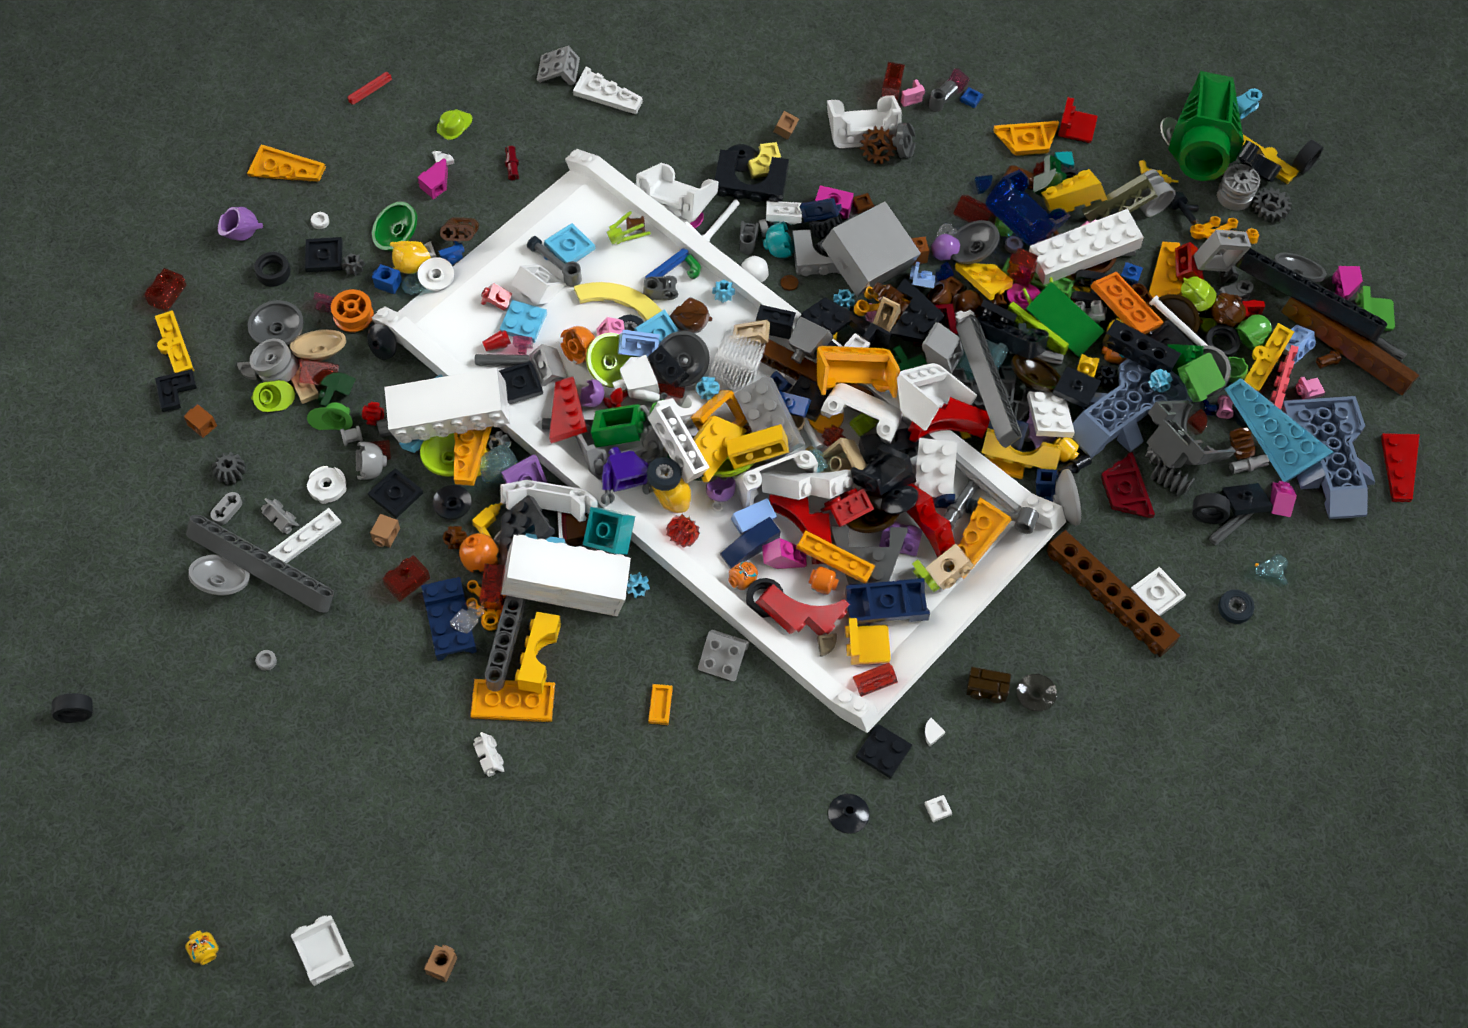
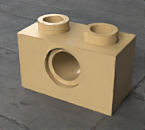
[925,544,974,590]

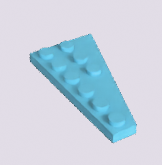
[1225,379,1334,482]

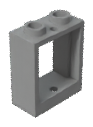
[1193,230,1251,272]

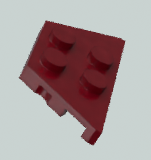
[1101,452,1155,518]

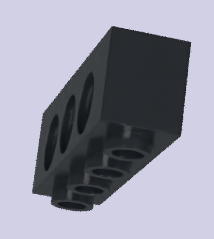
[1101,319,1181,373]

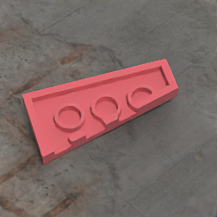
[1270,345,1299,409]

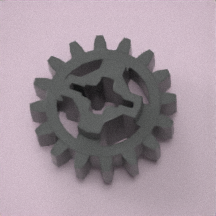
[1252,187,1292,222]

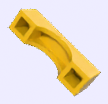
[981,428,1061,470]
[515,612,561,694]

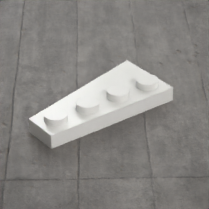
[573,67,642,114]

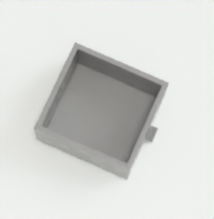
[821,202,921,297]

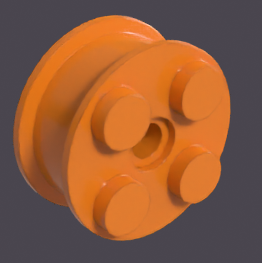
[331,289,374,332]

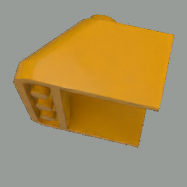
[817,346,900,398]

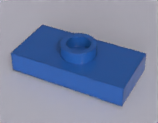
[779,391,811,418]

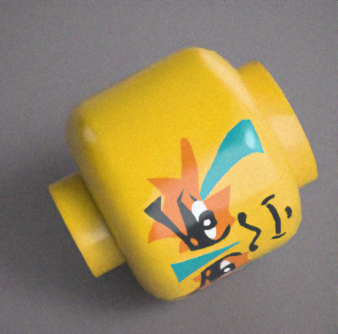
[185,931,218,965]

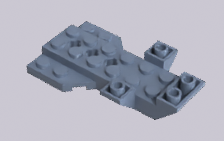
[1072,359,1193,458]
[1282,396,1375,519]

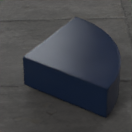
[933,494,955,509]

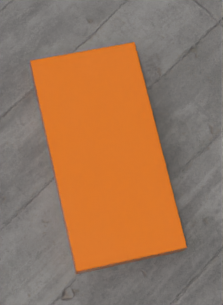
[1090,272,1164,334]

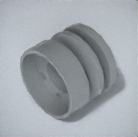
[1217,164,1260,211]
[1131,169,1176,217]

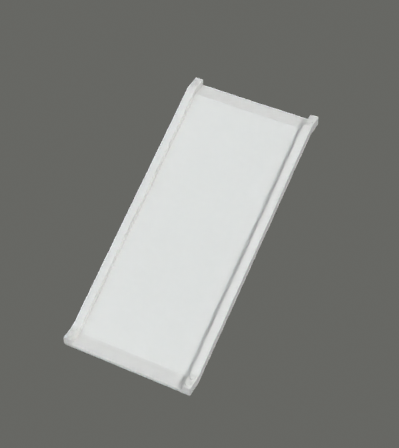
[371,149,1066,733]

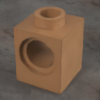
[773,111,799,139]
[370,514,400,547]
[424,945,457,982]

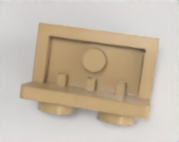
[728,320,770,348]

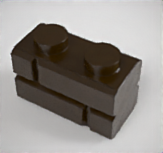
[966,667,1011,703]

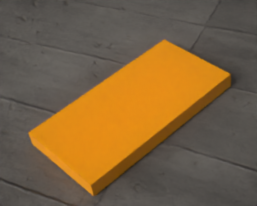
[470,679,555,722]

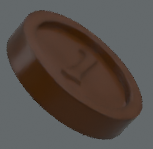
[781,275,798,291]

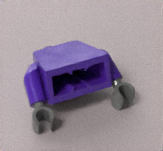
[601,447,654,504]

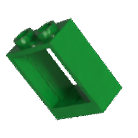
[591,404,646,448]

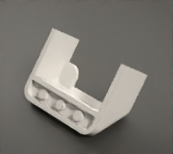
[897,363,977,431]

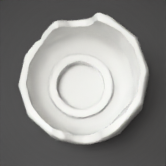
[741,256,769,282]

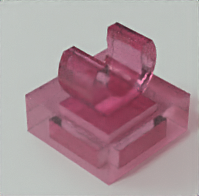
[948,68,970,93]
[313,292,334,312]
[513,336,534,355]

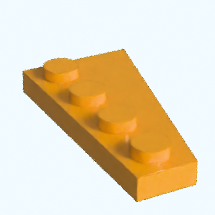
[247,144,326,182]
[1149,242,1182,298]
[454,426,492,486]
[948,497,1011,579]

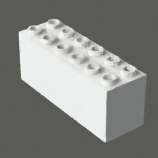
[385,367,510,443]
[501,535,631,616]

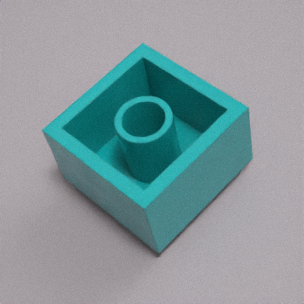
[583,507,635,554]

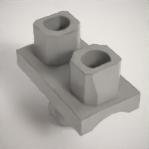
[1075,300,1107,324]

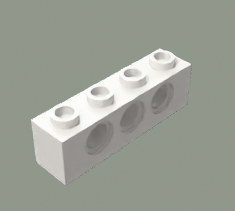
[647,402,710,483]

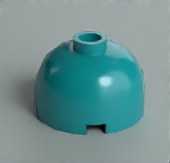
[763,221,793,258]

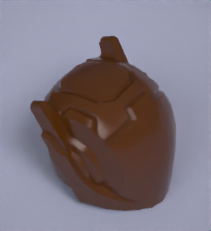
[1209,293,1246,327]
[670,297,712,334]

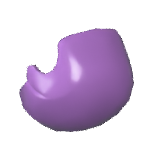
[931,234,960,260]
[580,379,604,408]
[706,477,736,502]

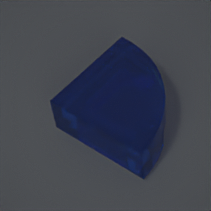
[975,175,993,194]
[935,262,954,282]

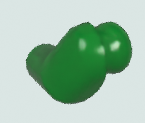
[685,255,701,279]

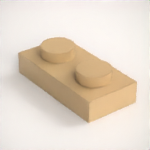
[291,365,319,404]

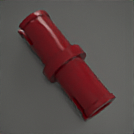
[505,146,519,180]

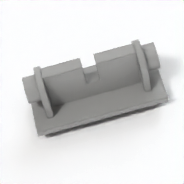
[261,498,299,534]

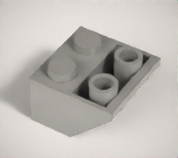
[922,323,964,374]

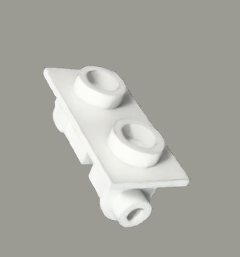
[473,732,504,777]

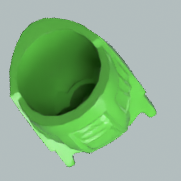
[1235,315,1272,350]

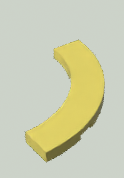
[574,282,662,321]

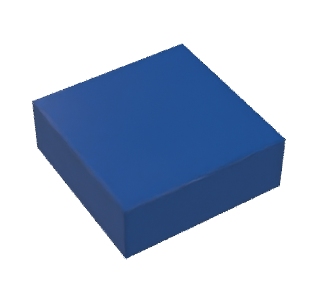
[960,87,983,108]

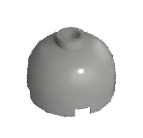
[356,442,387,480]

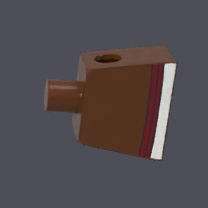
[557,511,589,547]

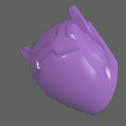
[218,207,263,241]

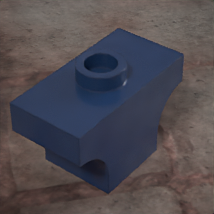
[1036,469,1059,502]

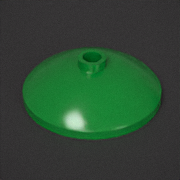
[372,202,417,251]

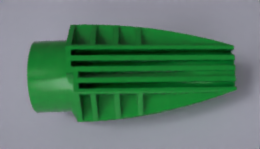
[1168,71,1244,181]

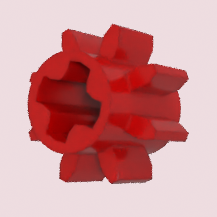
[362,402,384,426]

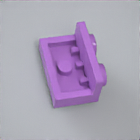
[879,521,922,556]

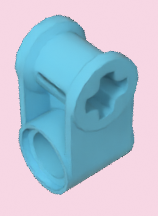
[1237,88,1262,119]

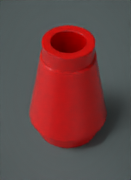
[482,330,511,352]

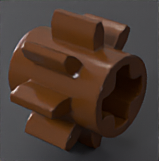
[443,526,467,549]

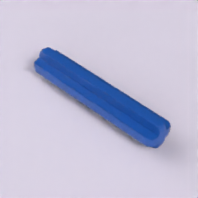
[645,248,690,279]

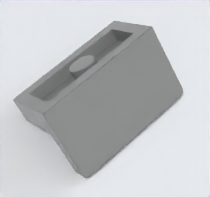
[530,344,568,386]

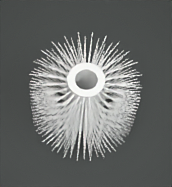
[709,331,765,391]

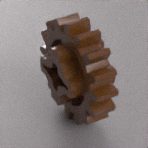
[859,126,897,164]
[872,282,909,312]

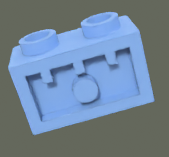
[910,262,935,288]
[1282,325,1316,364]

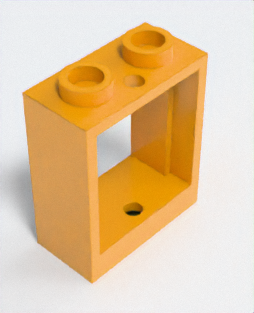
[690,390,747,431]

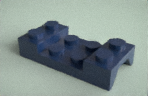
[421,577,477,661]
[845,578,930,626]

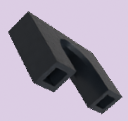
[715,149,789,202]

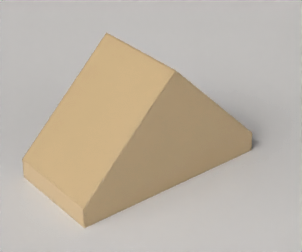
[873,297,901,332]

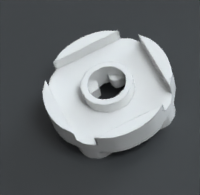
[307,466,346,504]

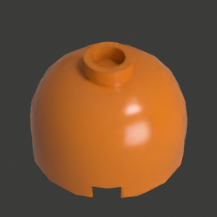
[560,326,595,364]
[459,533,499,572]

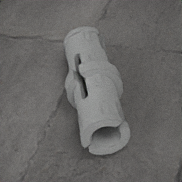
[1229,454,1269,474]

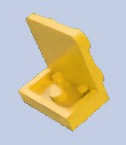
[845,618,891,665]

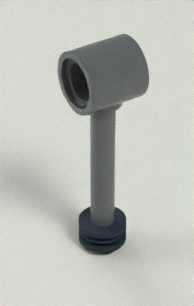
[527,236,582,287]
[965,498,1039,534]

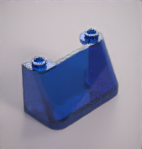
[986,169,1071,246]

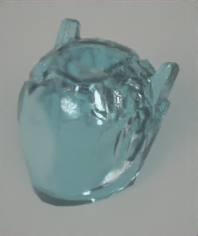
[480,441,518,483]

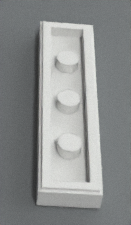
[268,508,341,563]

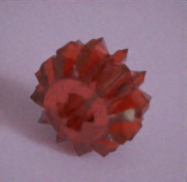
[666,514,700,548]

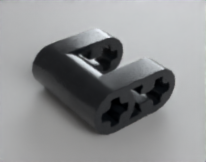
[1070,270,1107,308]

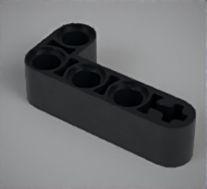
[1237,140,1282,183]
[976,316,1049,359]

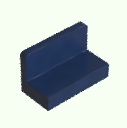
[799,198,842,222]

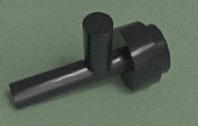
[1170,191,1199,225]

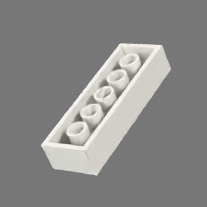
[1028,209,1144,285]

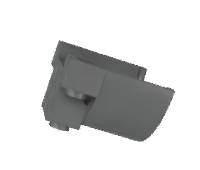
[1147,400,1236,468]

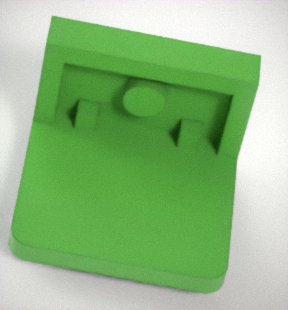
[1355,286,1395,331]
[1177,353,1225,402]

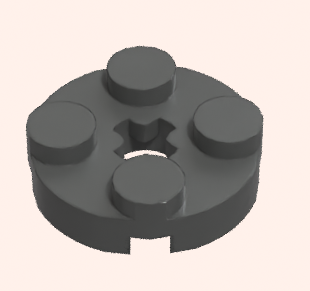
[893,123,916,158]

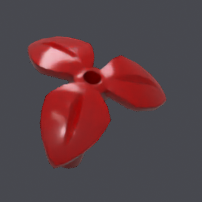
[603,387,629,409]

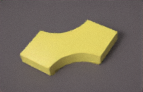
[748,142,781,179]

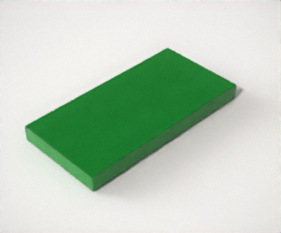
[1026,282,1104,358]

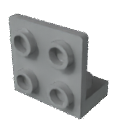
[537,46,580,85]
[698,630,750,681]

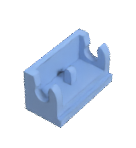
[618,330,660,357]
[731,498,777,534]

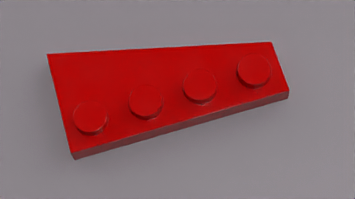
[549,376,588,444]
[1381,433,1420,502]

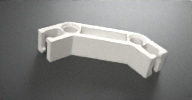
[500,480,598,522]

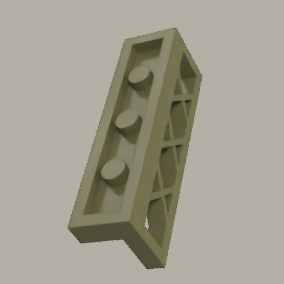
[1082,173,1158,222]

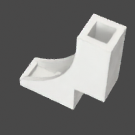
[762,469,853,500]

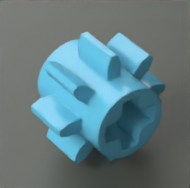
[712,279,735,303]
[833,289,855,310]
[1148,369,1173,392]
[696,377,720,400]
[627,572,650,598]

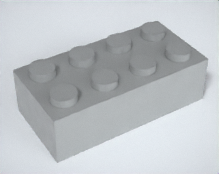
[734,376,806,462]

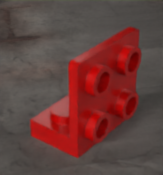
[1058,97,1098,143]
[820,488,874,527]

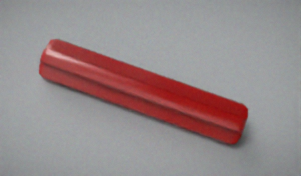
[347,72,392,105]

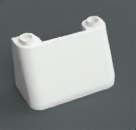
[827,95,902,148]
[636,163,718,224]
[821,383,903,444]
[734,450,818,508]

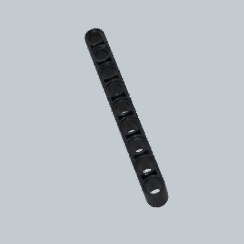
[1235,248,1387,341]

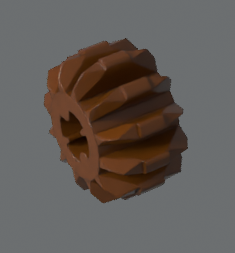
[1229,427,1255,460]

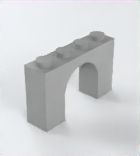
[792,230,841,276]

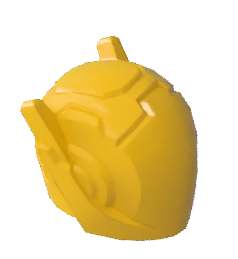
[390,241,431,274]
[652,473,691,513]

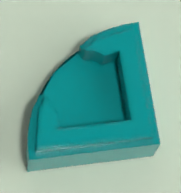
[1054,152,1074,169]

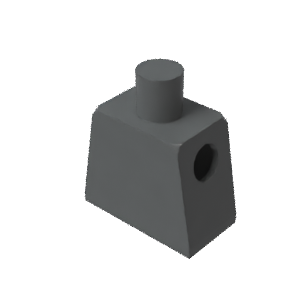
[789,316,833,364]

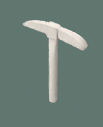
[684,200,739,242]

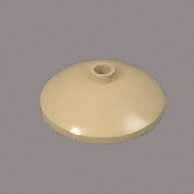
[290,330,346,361]

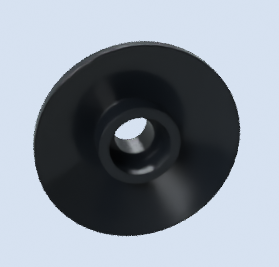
[728,144,758,172]
[367,324,397,360]
[433,485,472,520]
[881,485,919,514]
[828,794,870,834]

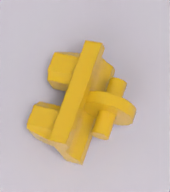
[1077,354,1099,378]

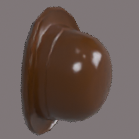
[926,280,952,305]
[952,290,983,318]

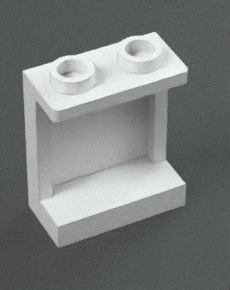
[291,916,354,986]

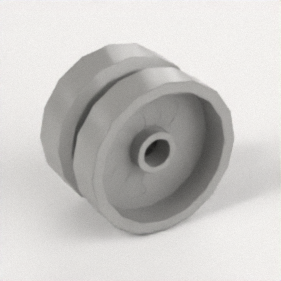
[250,338,299,382]

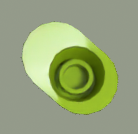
[437,109,472,139]
[1181,277,1216,311]
[251,380,295,412]

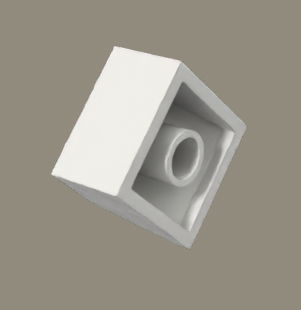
[511,264,566,305]

